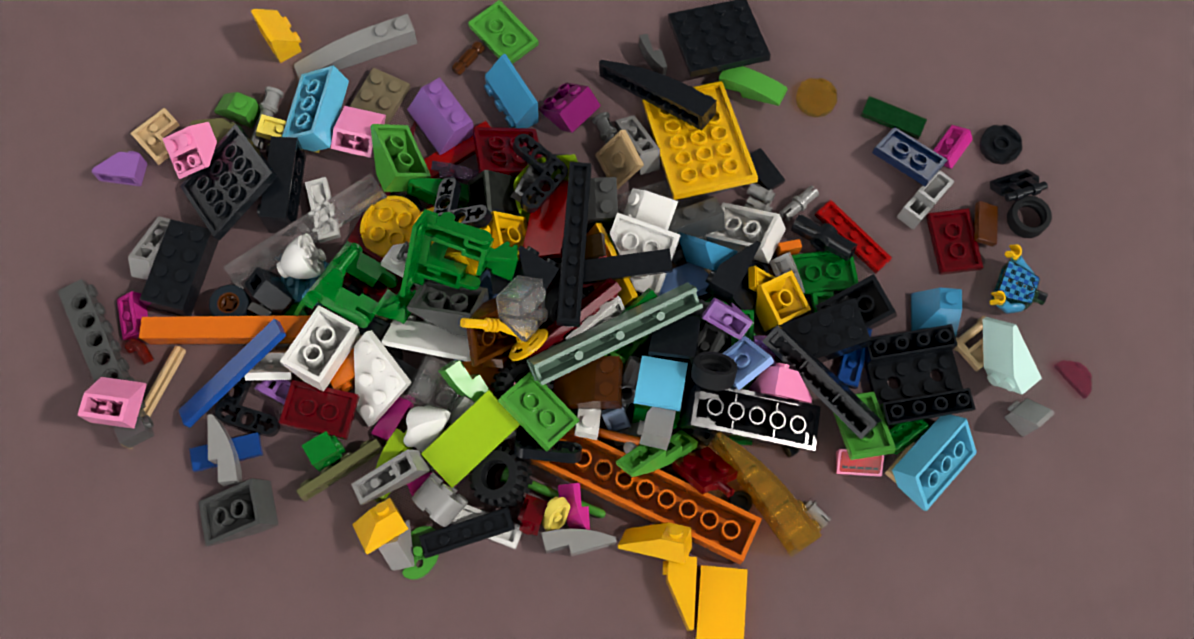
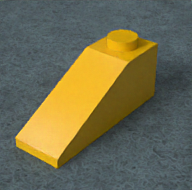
[618,522,692,564]
[662,556,697,631]

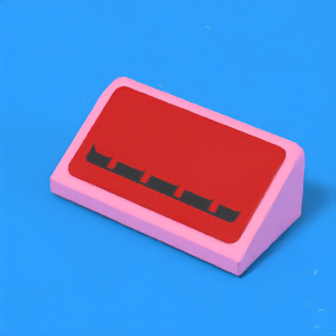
[836,449,884,477]

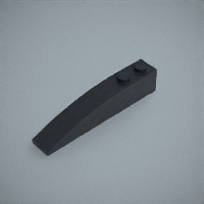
[599,60,717,130]
[762,325,882,439]

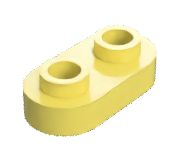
[542,497,570,532]

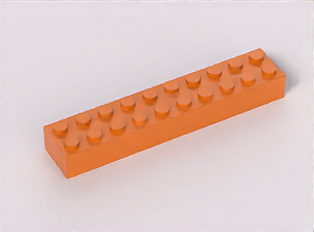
[531,428,762,565]

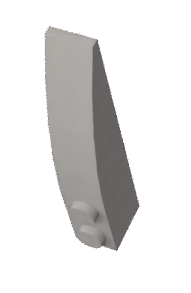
[294,14,417,80]

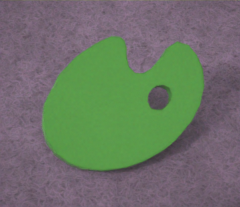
[403,526,439,580]

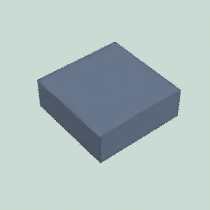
[601,404,631,432]

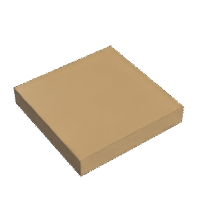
[595,130,644,189]

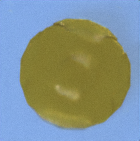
[796,78,837,117]

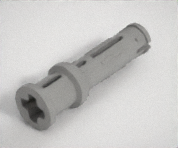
[251,86,284,151]

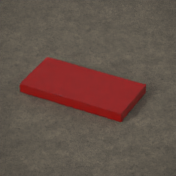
[523,181,568,260]

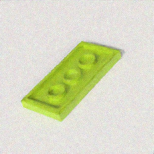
[421,390,520,488]

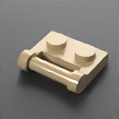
[954,316,985,372]

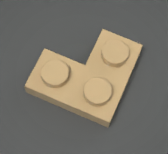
[130,108,180,165]

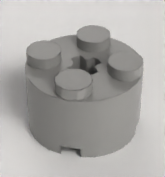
[412,472,468,527]

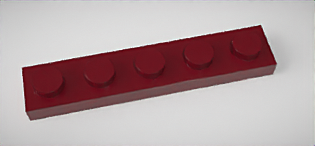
[521,278,622,358]

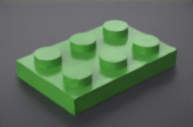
[468,0,539,64]
[498,371,580,452]
[833,392,896,460]

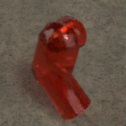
[124,338,155,365]

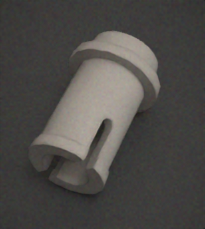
[747,183,776,204]
[744,196,773,212]
[801,500,831,529]

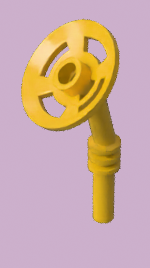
[460,318,549,361]

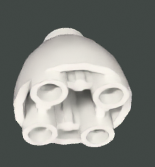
[277,233,326,279]

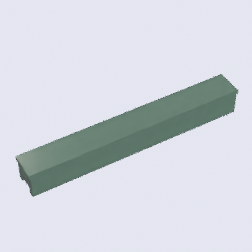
[526,282,703,385]

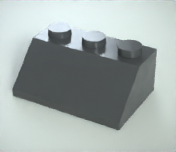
[668,195,724,244]

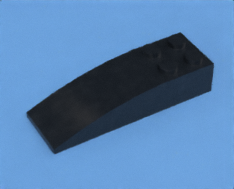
[680,380,821,451]

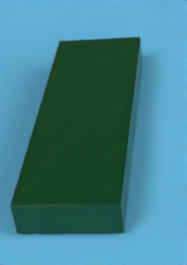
[861,96,927,139]

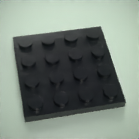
[668,0,771,77]
[180,124,278,240]

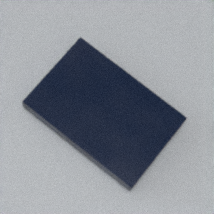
[872,127,947,187]

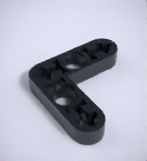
[513,134,568,213]
[433,176,492,228]
[215,377,280,437]
[514,425,582,463]

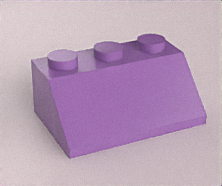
[407,77,474,155]

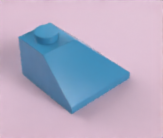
[911,288,962,337]

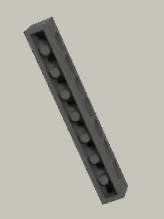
[57,279,155,449]

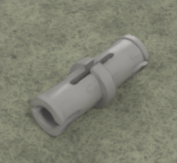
[779,185,819,222]

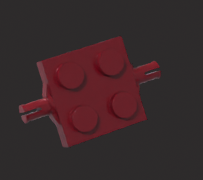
[672,446,738,497]

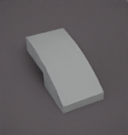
[769,252,805,293]

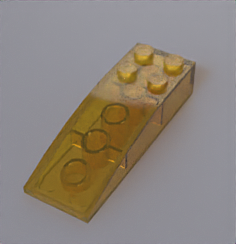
[711,432,822,557]

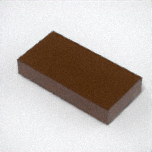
[974,201,998,247]

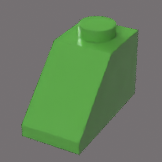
[214,92,260,128]

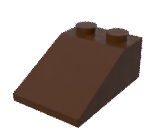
[466,296,522,367]
[553,356,623,409]

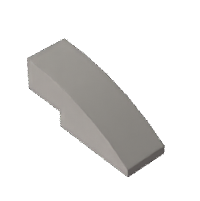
[897,171,955,230]
[207,414,242,486]
[541,529,617,557]

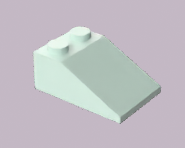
[983,317,1042,394]

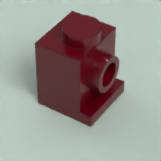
[518,494,548,536]

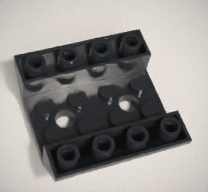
[865,324,976,426]

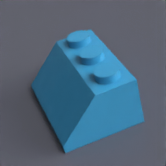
[484,54,539,128]

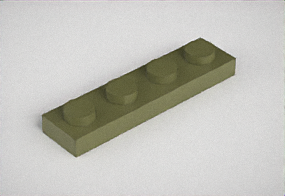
[296,439,383,502]

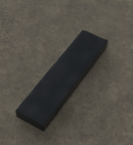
[419,507,515,559]

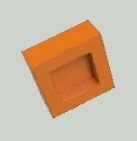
[775,239,802,257]

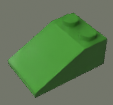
[371,124,431,192]

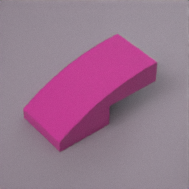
[558,483,590,530]

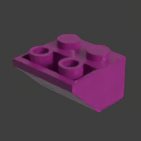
[539,82,601,133]

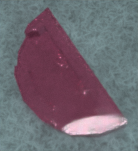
[1053,360,1092,399]

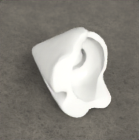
[403,406,450,453]

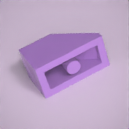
[92,151,147,186]

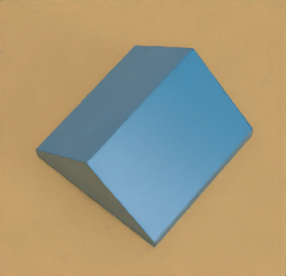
[678,232,738,271]

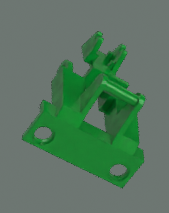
[400,209,518,297]
[294,241,417,328]

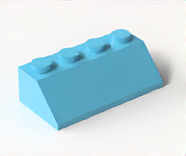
[282,65,349,152]
[892,415,977,511]

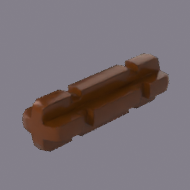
[452,41,485,76]

